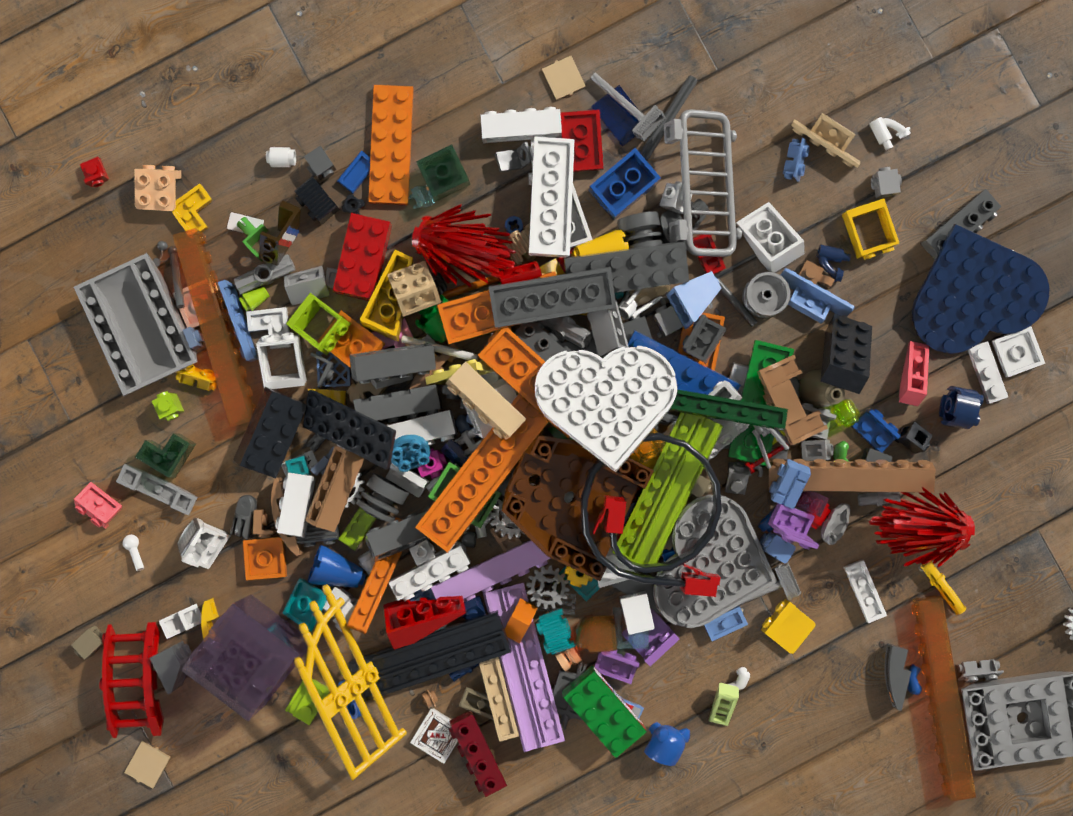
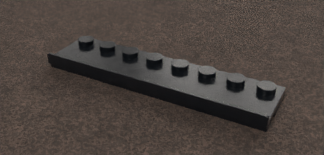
[349,610,512,702]

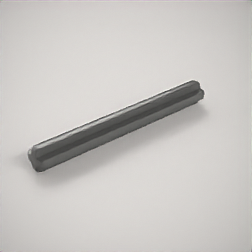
[640,75,697,161]

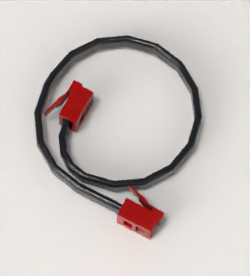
[580,433,722,597]

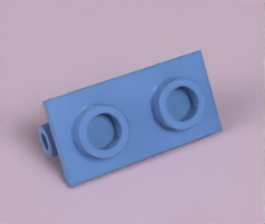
[783,138,809,182]

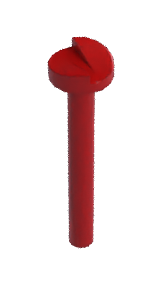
[745,442,789,474]

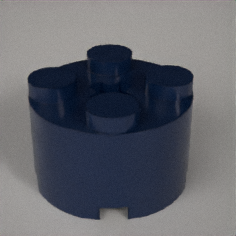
[939,386,984,429]

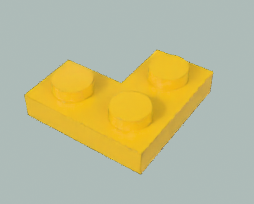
[171,183,213,239]

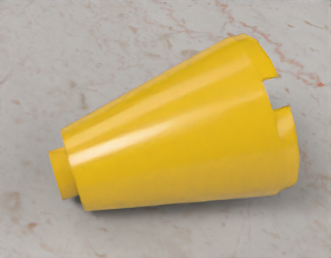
[571,230,629,257]

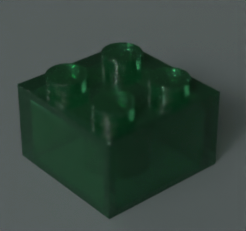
[416,144,470,202]

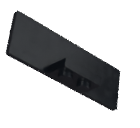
[303,390,396,469]

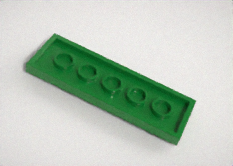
[727,340,794,466]

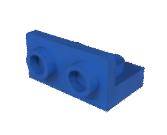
[851,409,900,453]

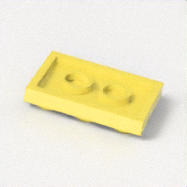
[425,359,494,385]

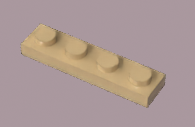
[479,657,519,742]

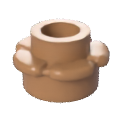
[421,690,438,709]

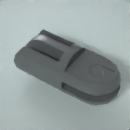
[230,495,257,540]

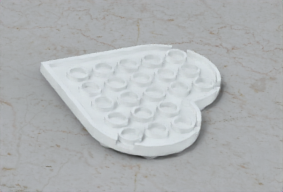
[535,346,677,472]

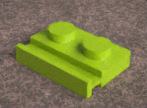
[285,679,330,725]

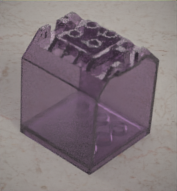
[182,595,308,722]

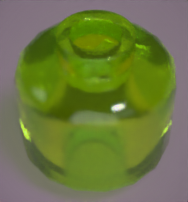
[830,399,860,428]

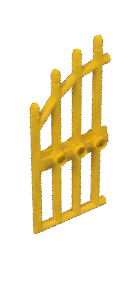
[294,584,407,781]

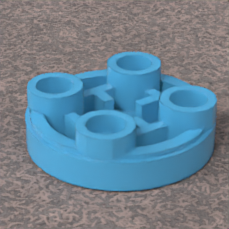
[391,435,430,472]

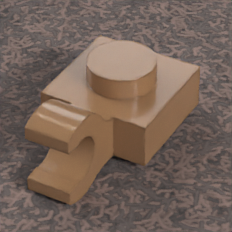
[798,260,834,289]

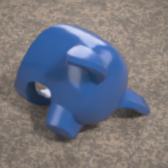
[644,722,690,766]

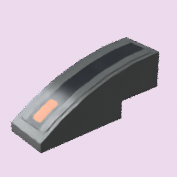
[885,643,911,711]

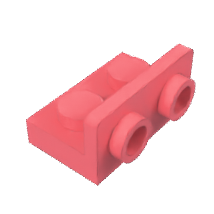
[74,482,122,529]

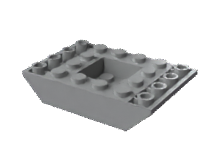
[962,671,1073,771]

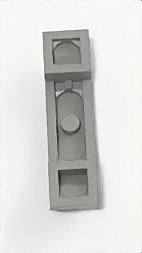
[116,464,198,516]

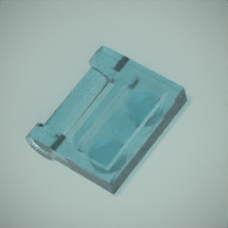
[612,607,649,649]

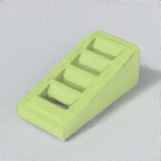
[708,683,739,726]

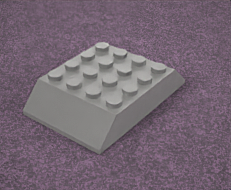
[74,253,197,396]

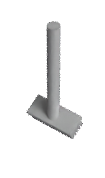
[590,73,666,142]
[736,563,801,607]

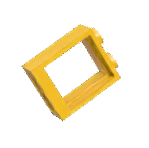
[842,199,900,260]

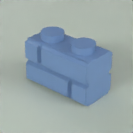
[769,459,811,509]
[759,532,796,564]

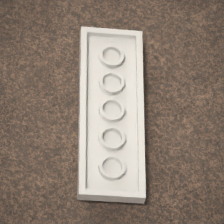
[528,136,574,258]

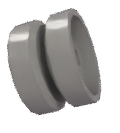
[742,272,791,318]

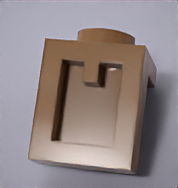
[253,509,276,538]

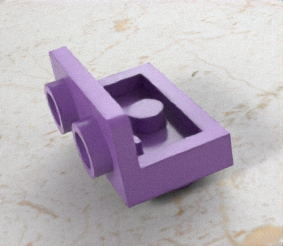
[594,646,640,684]

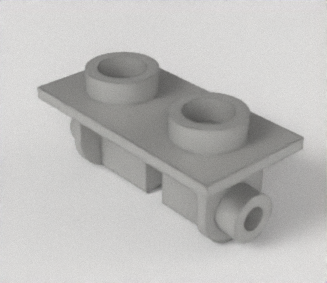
[957,659,1004,683]

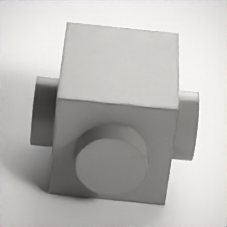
[871,167,902,199]

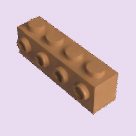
[305,445,364,532]

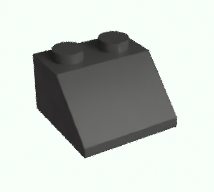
[150,641,192,694]

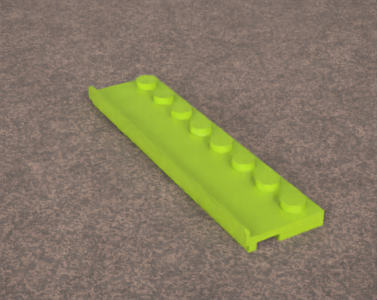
[613,413,724,565]

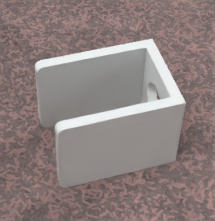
[620,591,654,634]

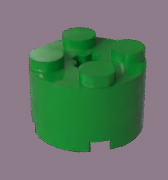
[415,295,449,343]

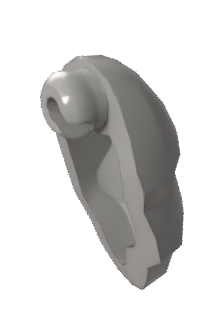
[821,503,850,545]

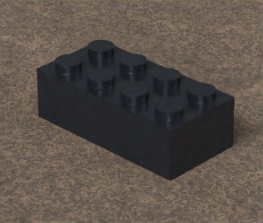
[820,313,872,394]
[233,387,306,479]

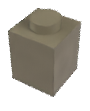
[71,626,103,660]

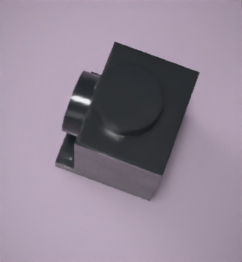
[895,421,933,454]

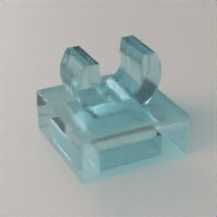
[408,185,435,209]

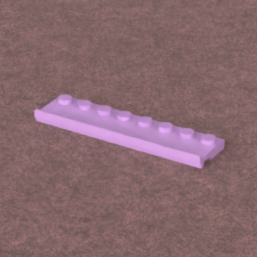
[483,583,565,752]

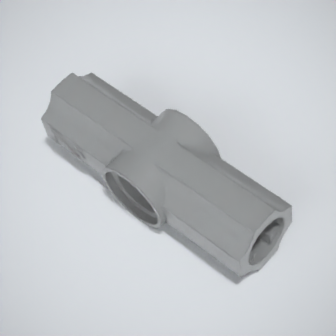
[234,254,296,295]
[539,316,593,348]

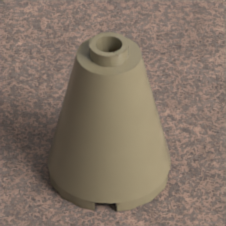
[799,370,845,409]

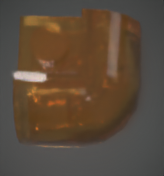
[574,614,617,652]

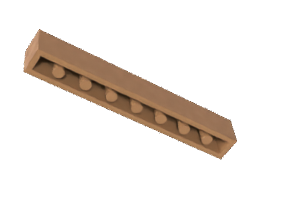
[768,459,936,493]

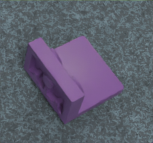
[622,608,679,666]

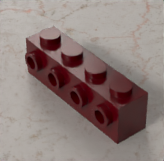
[448,711,507,797]

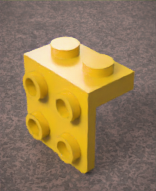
[761,599,816,654]

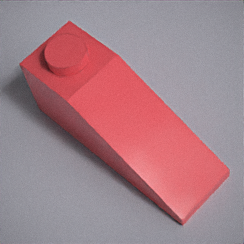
[899,341,929,406]

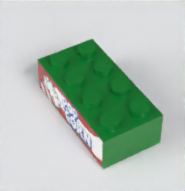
[562,665,647,758]

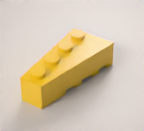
[360,250,414,342]

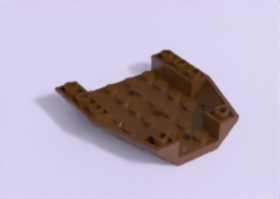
[501,435,654,581]

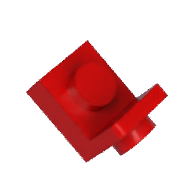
[80,157,109,188]

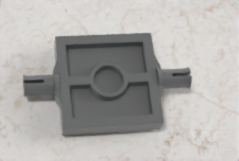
[552,662,588,729]

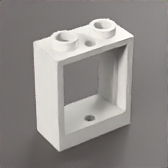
[256,333,307,389]

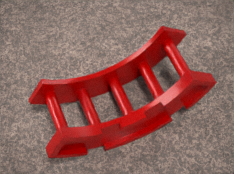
[99,622,164,738]

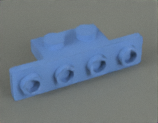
[780,268,854,324]

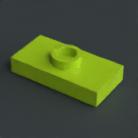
[339,507,376,551]

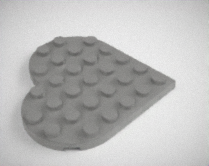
[653,495,777,628]

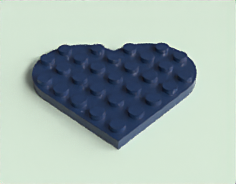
[912,224,1050,353]

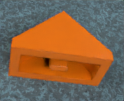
[504,598,538,644]

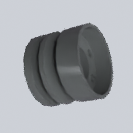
[617,212,664,249]
[356,473,409,523]

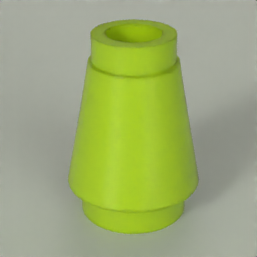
[238,287,270,312]

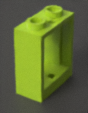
[286,293,351,355]

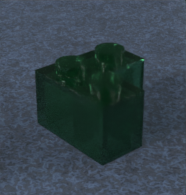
[135,433,196,478]

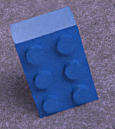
[589,148,661,220]

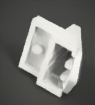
[177,518,230,569]

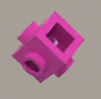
[418,448,448,479]

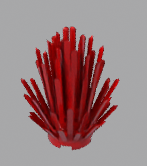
[412,204,516,288]
[869,487,975,568]

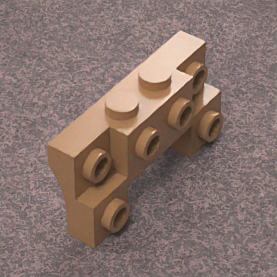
[757,355,828,445]

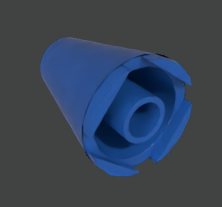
[307,545,366,588]

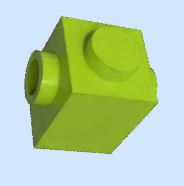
[152,391,185,421]

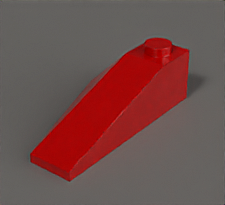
[383,596,466,649]

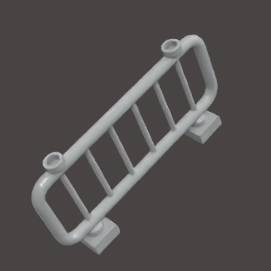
[664,109,742,257]

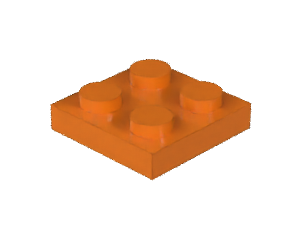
[243,537,287,580]

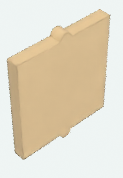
[542,56,586,101]
[124,741,171,788]

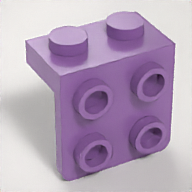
[768,503,819,550]

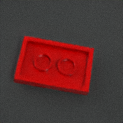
[560,110,604,172]

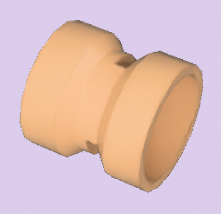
[555,647,582,671]

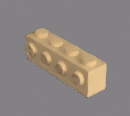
[446,362,526,439]

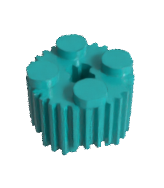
[536,608,575,655]

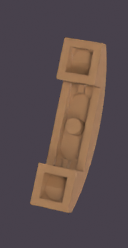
[271,477,304,556]

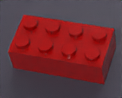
[333,213,392,301]

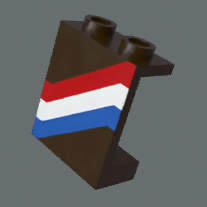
[259,200,301,266]

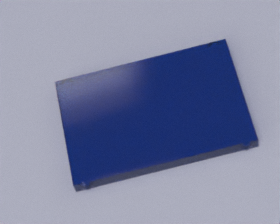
[592,85,640,147]

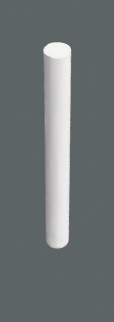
[401,335,479,360]

